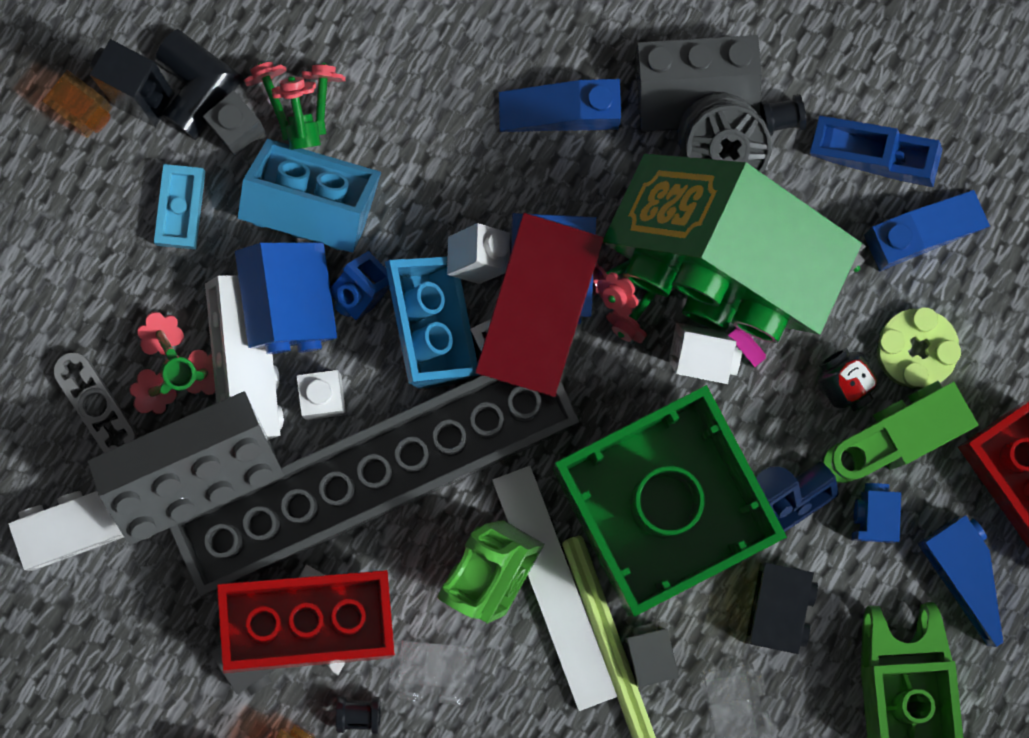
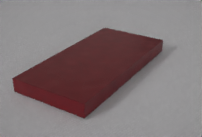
[475,213,604,397]

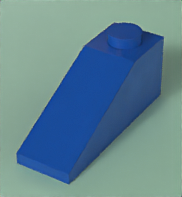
[499,79,621,132]
[864,190,990,272]
[917,515,1003,647]

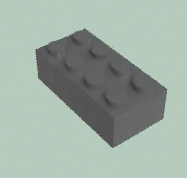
[88,391,284,546]

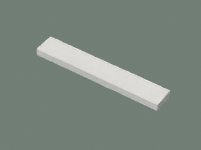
[492,466,617,711]

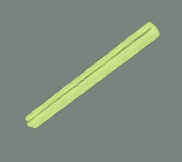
[562,536,656,738]

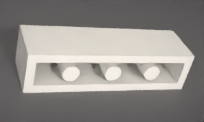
[205,275,284,440]
[668,323,742,384]
[8,491,124,571]

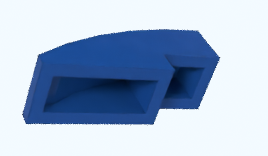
[810,116,942,187]

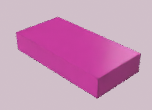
[728,328,766,368]

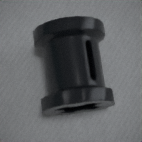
[760,94,807,136]
[336,697,381,734]

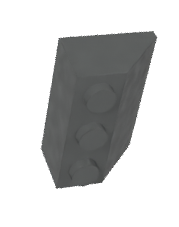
[635,35,762,132]

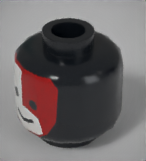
[817,348,878,411]

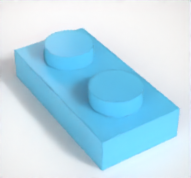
[154,164,206,250]

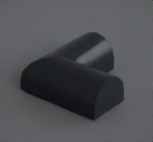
[155,29,244,140]

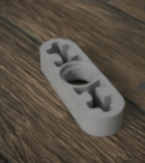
[54,353,138,453]

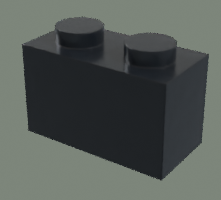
[745,562,818,654]

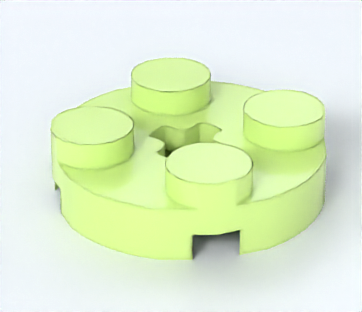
[877,308,961,389]

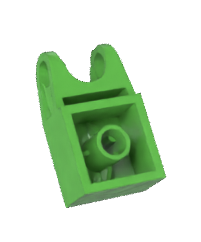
[823,380,979,483]
[437,520,545,624]
[861,602,963,738]

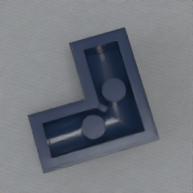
[756,462,839,532]

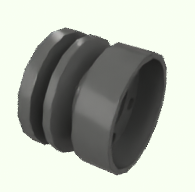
[678,92,772,173]

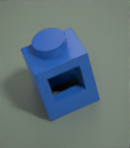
[330,251,390,320]
[851,483,901,543]

